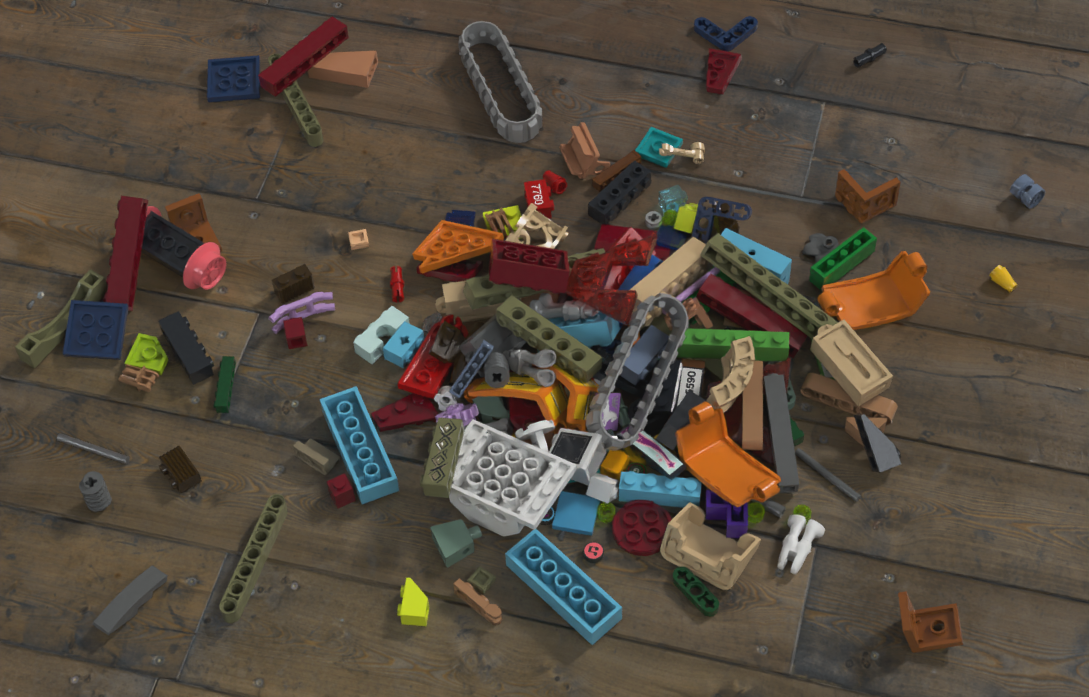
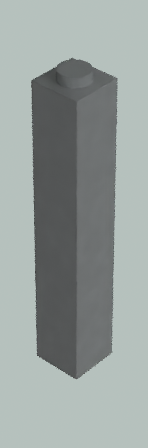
[763,373,799,494]

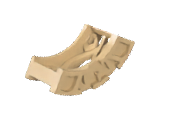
[505,203,569,249]
[706,336,755,413]

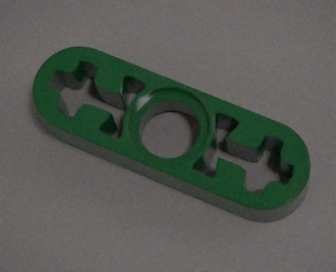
[673,567,719,617]

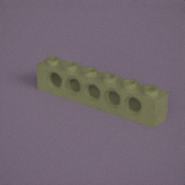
[496,295,602,383]

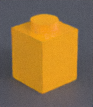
[601,450,629,482]

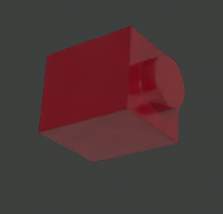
[283,317,308,349]
[326,473,356,509]

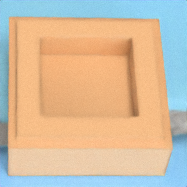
[348,229,369,250]

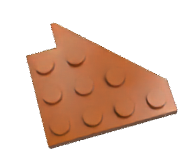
[412,220,504,273]

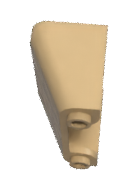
[660,502,761,590]

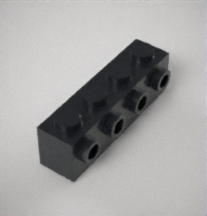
[588,160,652,225]
[158,311,214,385]

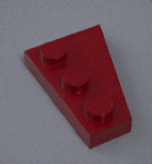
[706,48,742,95]
[417,260,483,282]
[371,393,438,432]

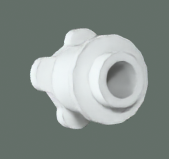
[434,386,457,411]

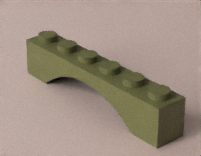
[15,269,108,368]

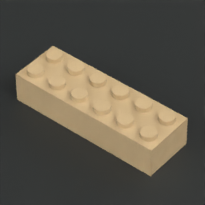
[621,237,709,331]

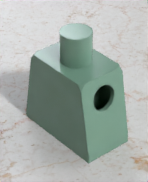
[430,519,482,568]

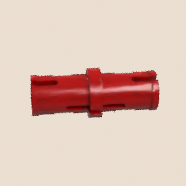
[390,266,405,303]

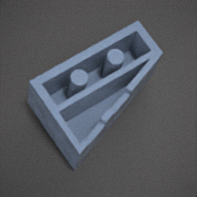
[620,325,669,386]

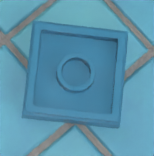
[552,491,600,536]

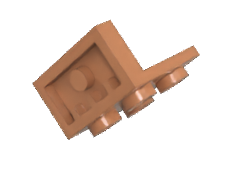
[664,297,713,331]

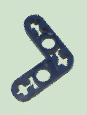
[694,16,758,51]
[692,197,752,244]

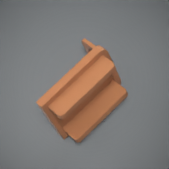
[559,122,611,179]

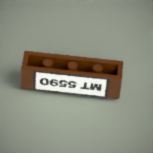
[670,358,705,417]

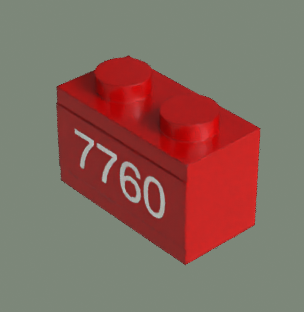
[524,179,554,219]

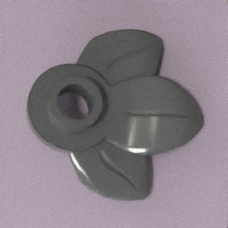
[802,233,839,263]

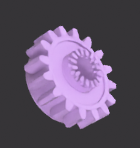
[435,403,479,426]

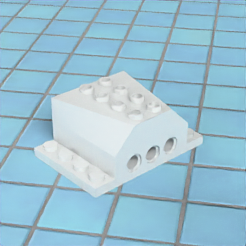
[449,419,577,537]

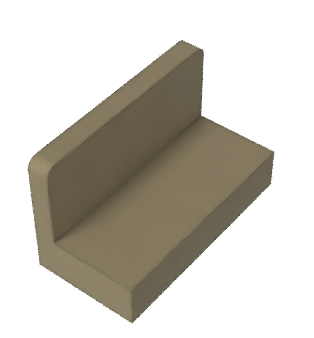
[293,439,340,475]

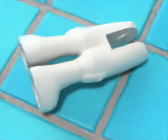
[777,515,825,575]

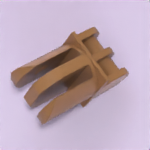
[485,207,513,236]
[118,364,159,392]

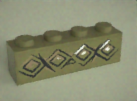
[420,417,465,498]

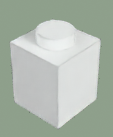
[586,473,619,503]

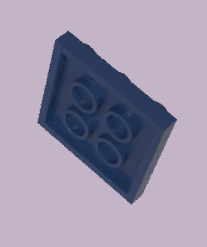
[207,55,260,102]
[63,300,129,360]

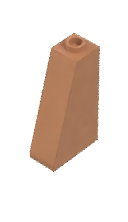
[308,51,378,88]

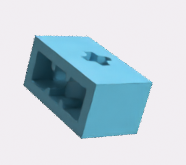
[383,321,424,369]

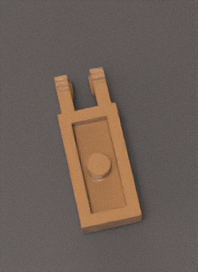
[454,578,502,625]

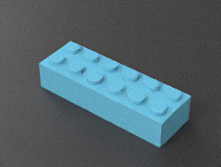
[320,386,399,504]
[505,529,622,645]

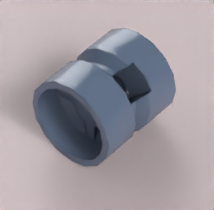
[1010,174,1046,209]

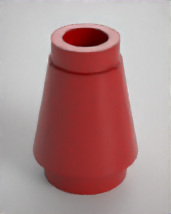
[543,170,568,194]

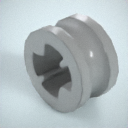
[645,211,662,230]

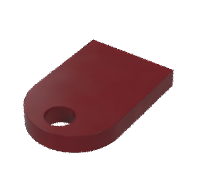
[510,397,546,431]

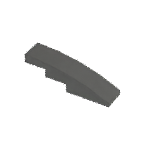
[93,565,168,635]

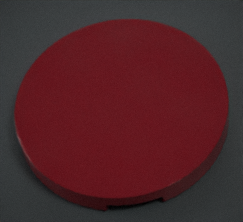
[612,500,672,556]

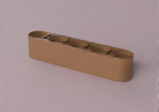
[742,360,763,450]
[800,373,898,425]

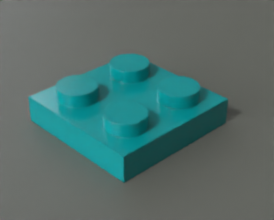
[635,127,683,168]

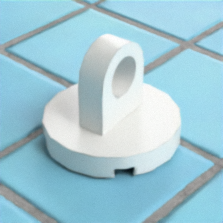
[515,420,555,452]

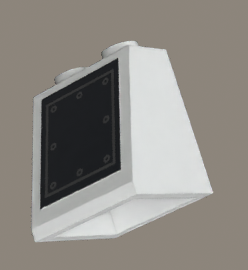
[548,428,606,486]

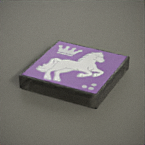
[586,391,621,432]

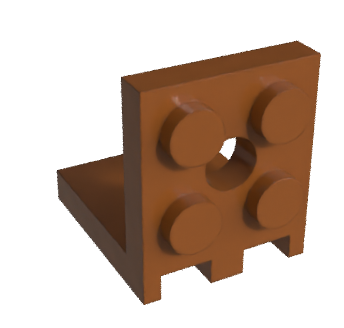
[835,169,901,224]
[165,193,222,252]
[898,591,963,653]

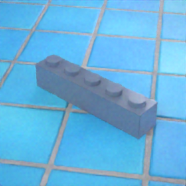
[449,340,494,398]

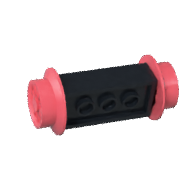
[141,206,226,290]

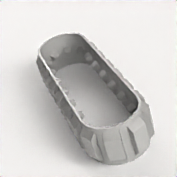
[459,21,542,143]
[586,293,689,451]

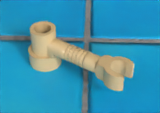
[659,142,705,164]

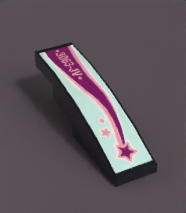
[616,424,687,480]

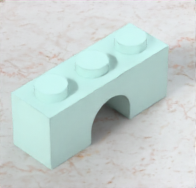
[353,306,410,364]

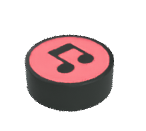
[583,542,604,563]

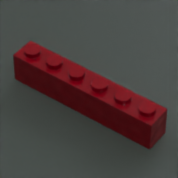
[258,16,349,97]
[104,196,149,311]
[696,273,807,358]

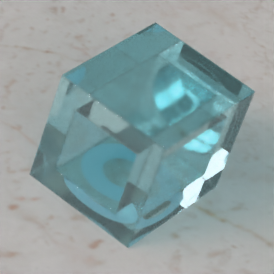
[658,184,688,216]

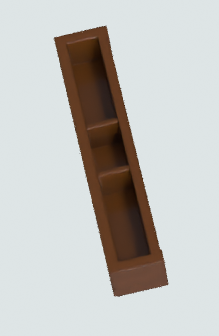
[592,150,641,192]

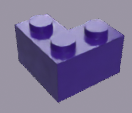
[706,490,748,538]

